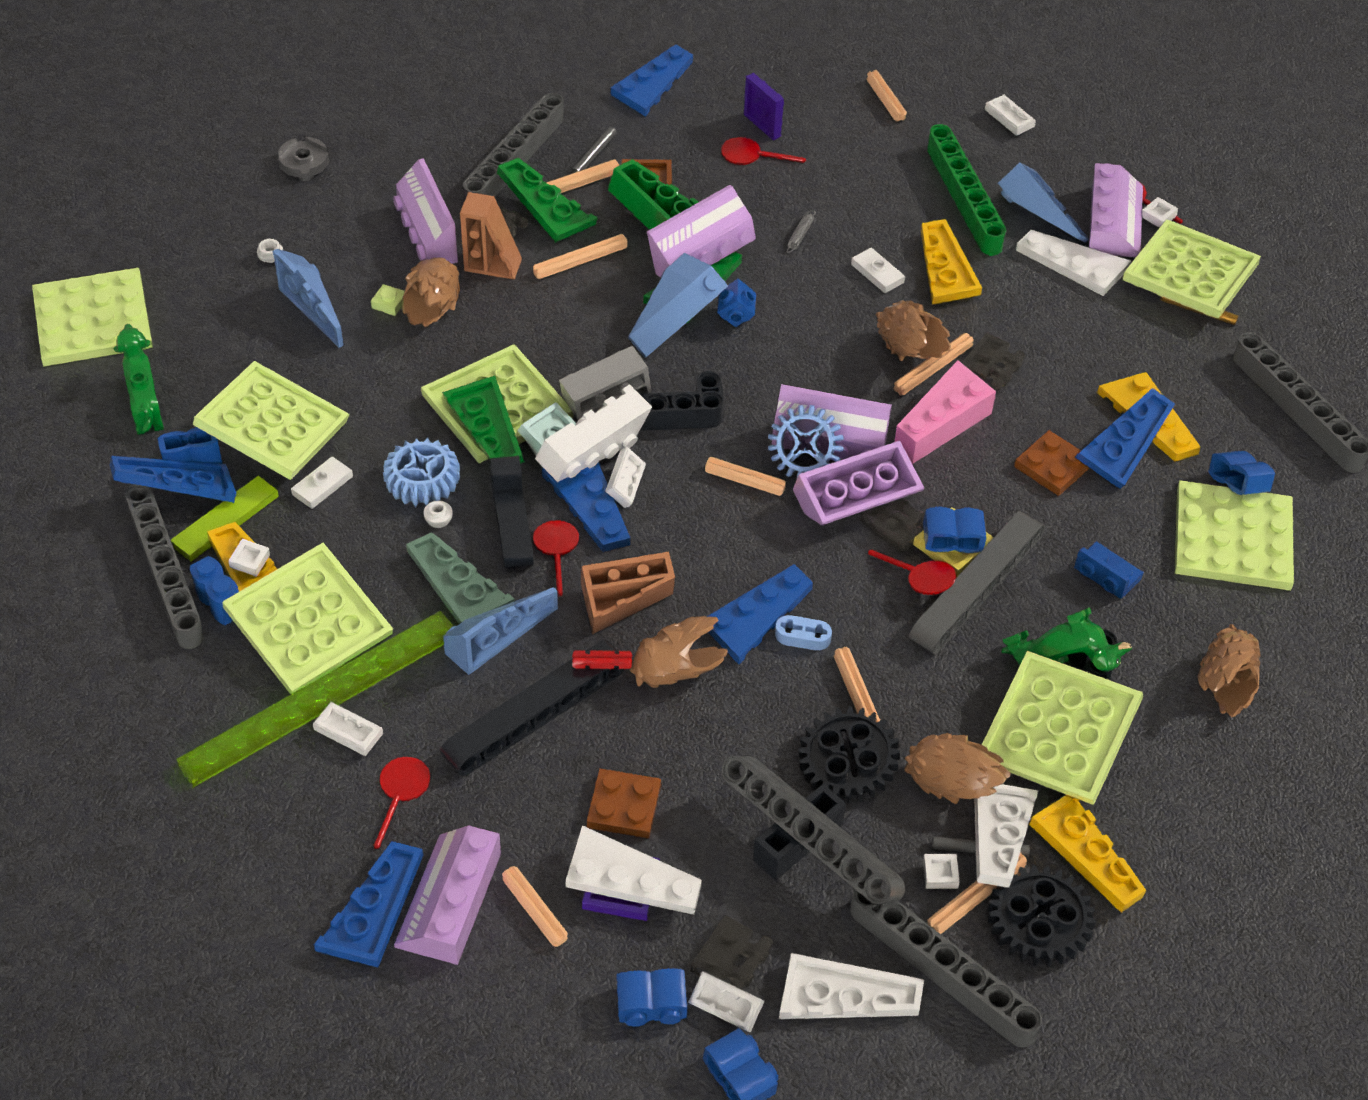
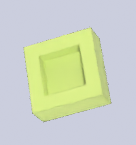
[371,284,404,316]

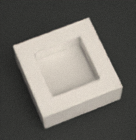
[1142,197,1178,228]
[229,539,270,577]
[923,854,959,889]

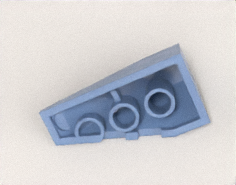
[998,162,1089,243]
[273,249,343,348]
[628,253,728,358]
[443,587,558,675]

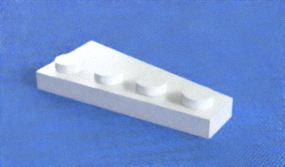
[566,826,702,915]
[779,953,924,1019]

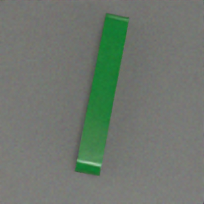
[927,124,1006,256]

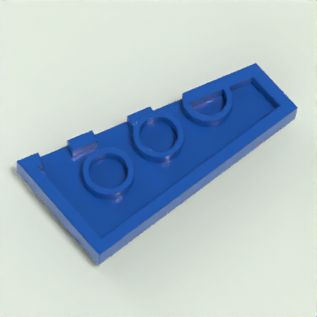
[611,44,693,117]
[1075,388,1175,489]
[110,456,236,503]
[542,462,630,552]
[707,564,813,664]
[314,841,423,968]

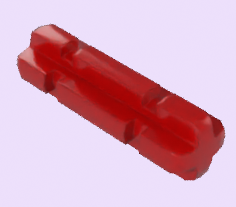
[572,650,632,669]

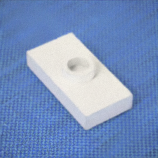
[985,95,1036,136]
[851,248,905,293]
[606,447,646,508]
[291,456,353,509]
[313,702,383,756]
[688,971,764,1032]

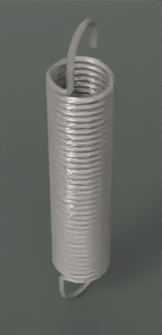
[787,211,816,253]

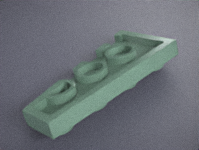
[406,532,515,624]

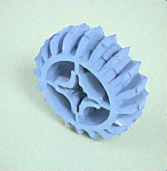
[768,405,844,478]
[383,438,460,507]

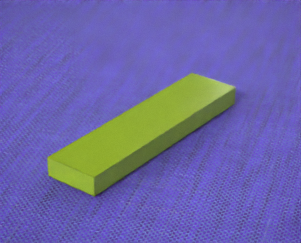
[171,476,279,562]

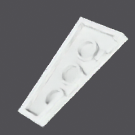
[1016,230,1131,296]
[974,784,1039,888]

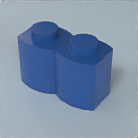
[158,427,222,464]
[1209,451,1275,495]
[923,506,987,553]
[190,556,239,625]
[617,969,687,1027]
[703,1028,779,1100]

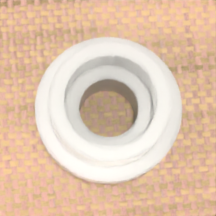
[257,239,283,263]
[424,501,453,528]

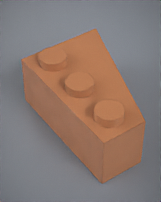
[460,192,522,279]
[581,552,675,634]

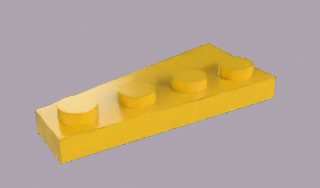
[921,219,982,305]
[1097,372,1201,462]
[1029,795,1146,913]

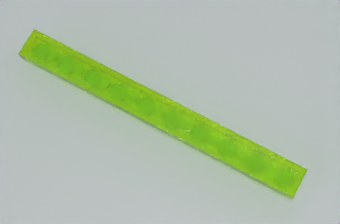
[176,611,453,787]

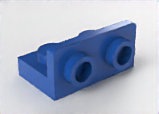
[1074,541,1144,599]

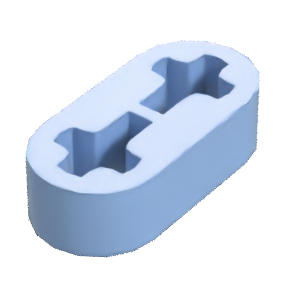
[775,615,832,650]

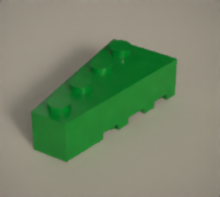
[608,159,699,230]

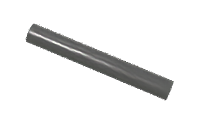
[571,127,616,173]
[932,837,1030,858]

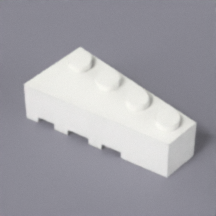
[535,384,652,482]

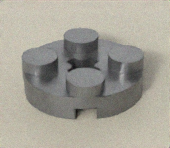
[278,137,329,181]

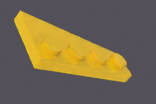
[207,522,277,592]

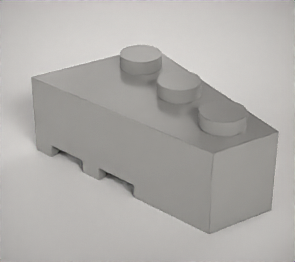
[559,346,652,419]

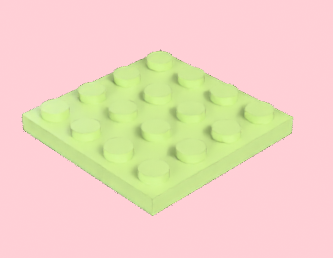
[1123,219,1261,319]
[32,268,153,367]
[421,344,573,463]
[193,361,349,480]
[1175,480,1294,591]
[223,542,393,696]
[982,651,1143,805]

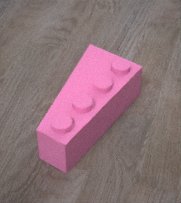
[894,361,996,464]

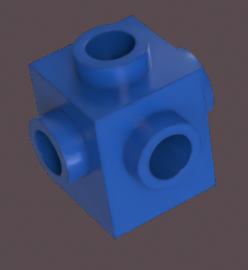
[717,278,756,327]

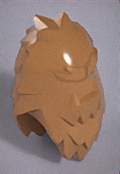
[402,257,460,327]
[876,300,951,361]
[630,616,728,688]
[1198,624,1260,717]
[904,733,1011,804]

